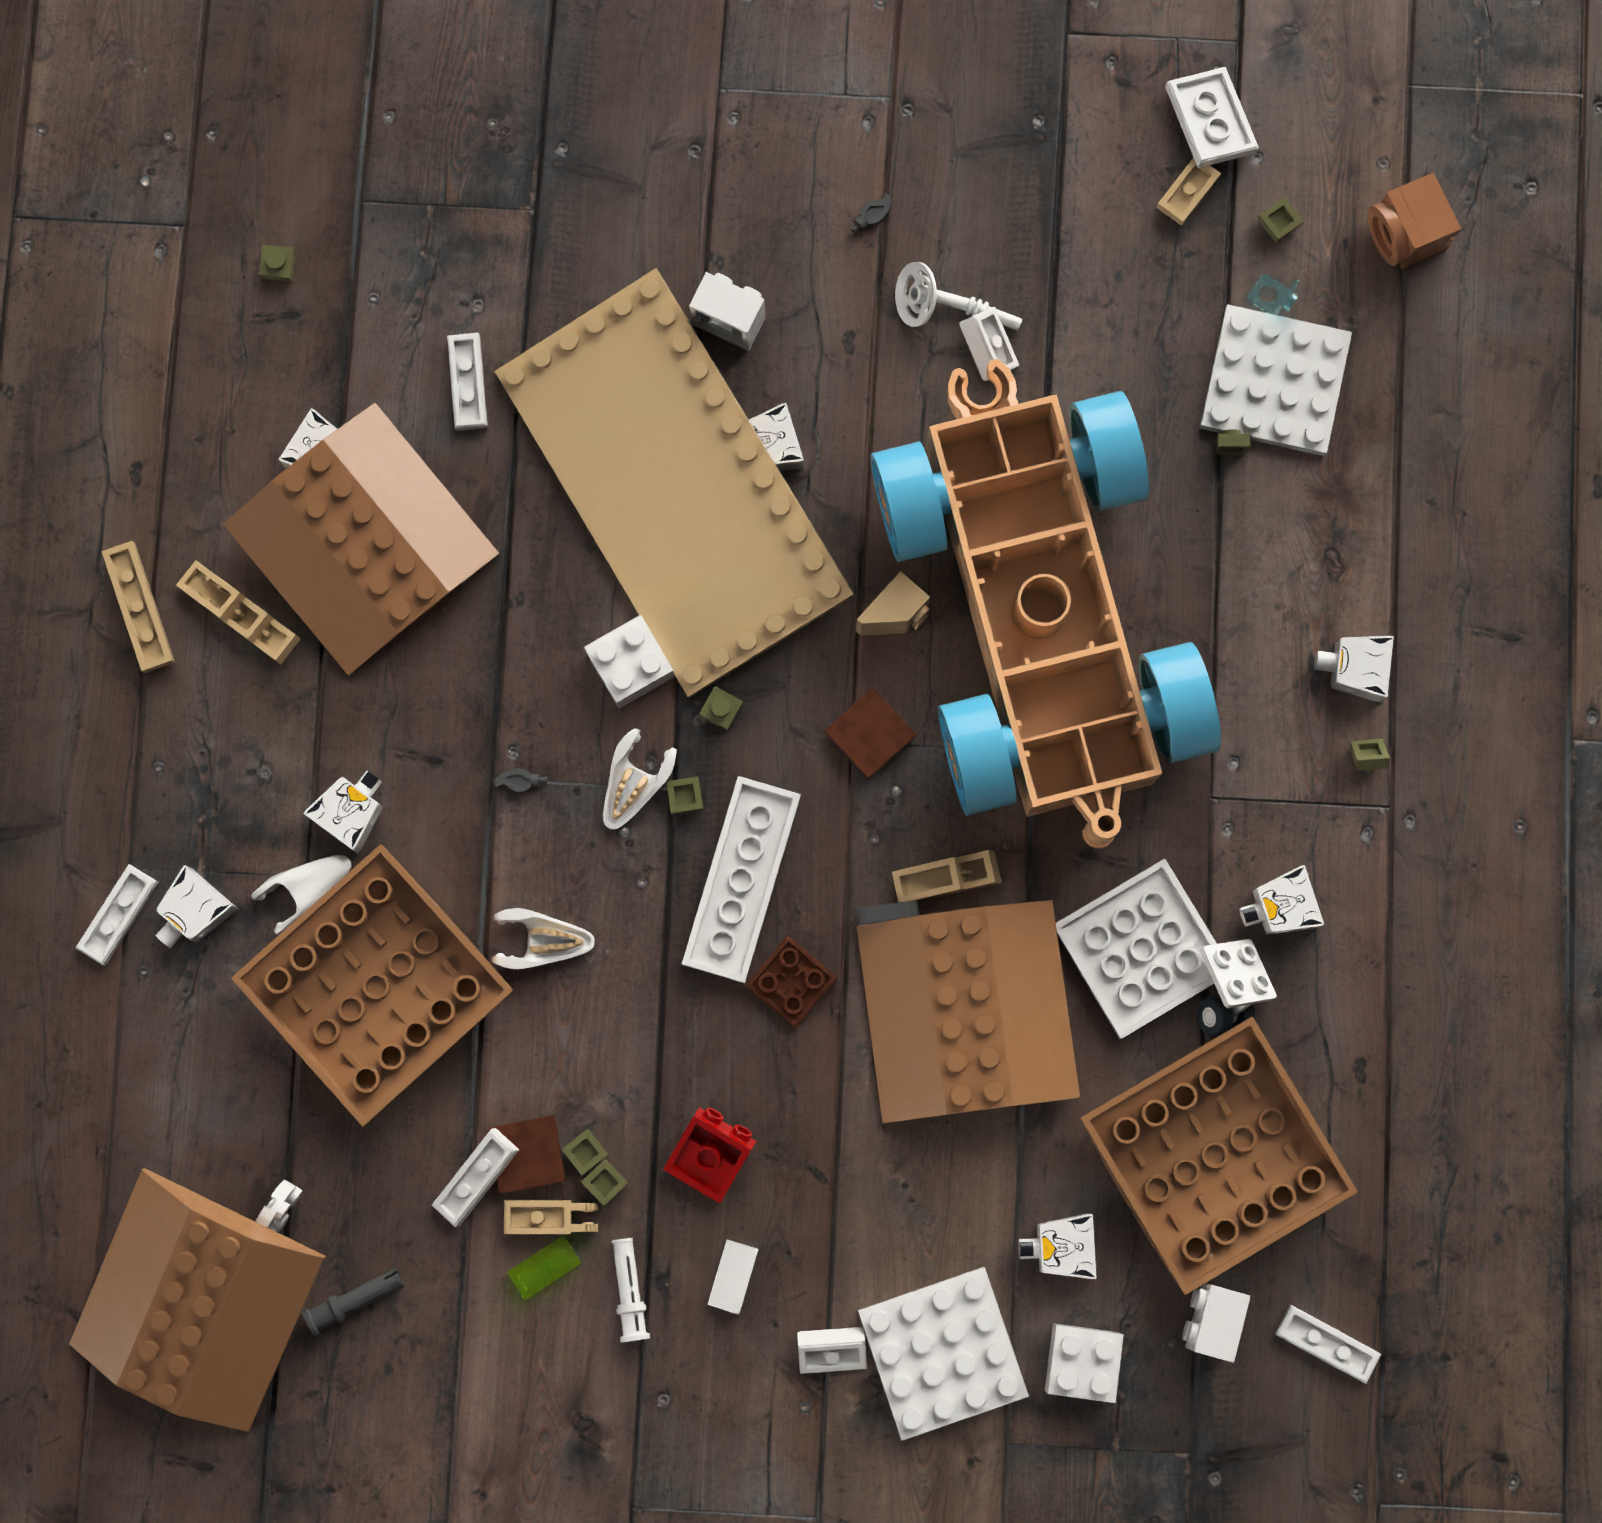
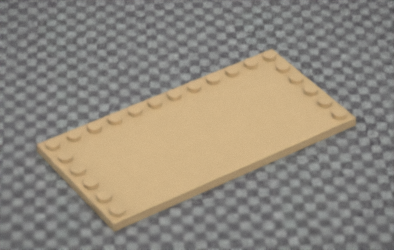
[495,268,855,698]

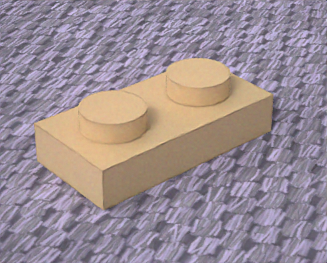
[1156,157,1221,226]

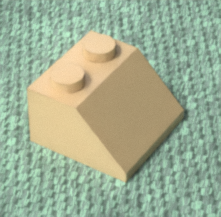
[856,571,930,636]

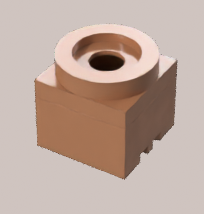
[1367,172,1461,269]

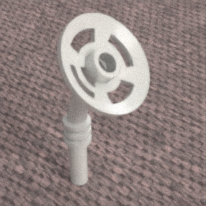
[895,262,1023,331]

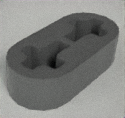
[856,901,920,926]

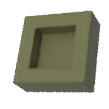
[1257,197,1304,243]
[259,245,296,282]
[1213,429,1251,455]
[699,686,743,731]
[1349,738,1390,771]
[666,777,704,815]
[562,1129,609,1176]
[581,1159,629,1206]

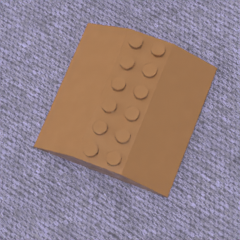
[223,403,499,676]
[231,844,514,1127]
[857,900,1080,1123]
[1080,1016,1358,1295]
[69,1168,326,1432]

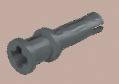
[302,1268,405,1337]

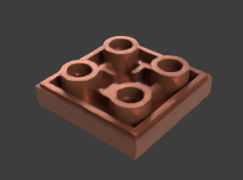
[825,687,917,780]
[745,935,838,1028]
[488,1115,566,1194]

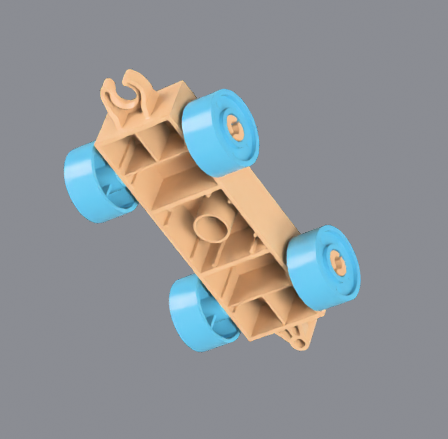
[870,359,1221,849]

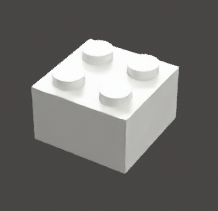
[689,272,765,351]
[584,615,675,709]
[1182,1283,1251,1363]
[1045,1323,1124,1403]

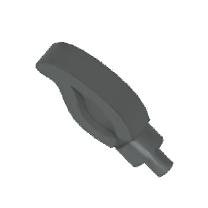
[851,193,891,233]
[495,768,548,793]

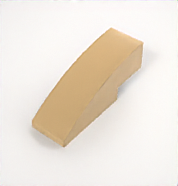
[892,850,1002,902]

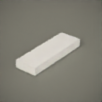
[447,333,488,431]
[76,864,159,966]
[432,1128,519,1227]
[1275,1305,1381,1384]

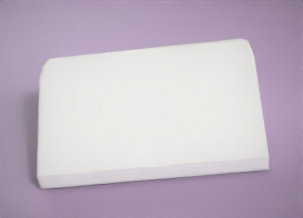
[959,307,1019,381]
[708,1239,759,1315]
[797,1327,867,1374]

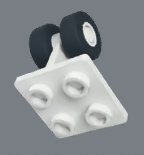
[1197,939,1277,1037]

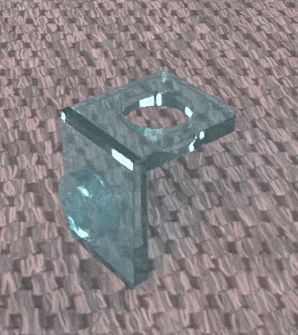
[1247,273,1300,315]

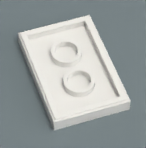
[1165,67,1259,168]

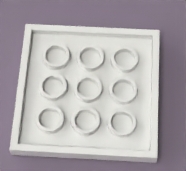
[1200,304,1352,456]
[1056,859,1217,1039]
[858,1267,1029,1441]

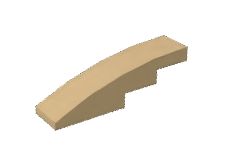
[176,560,301,665]

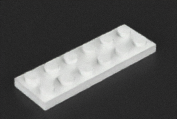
[682,776,801,984]

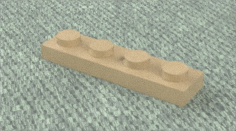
[101,541,175,673]

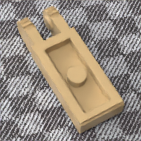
[504,1200,598,1234]

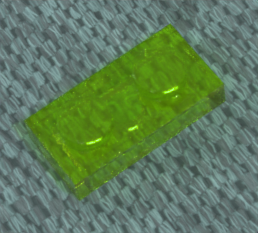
[507,1235,582,1300]

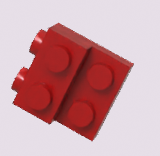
[663,1107,757,1204]

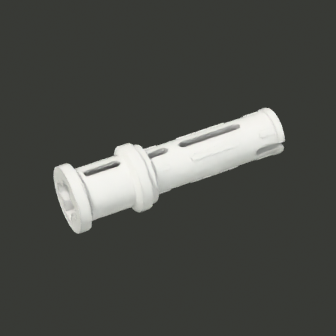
[612,1238,650,1343]

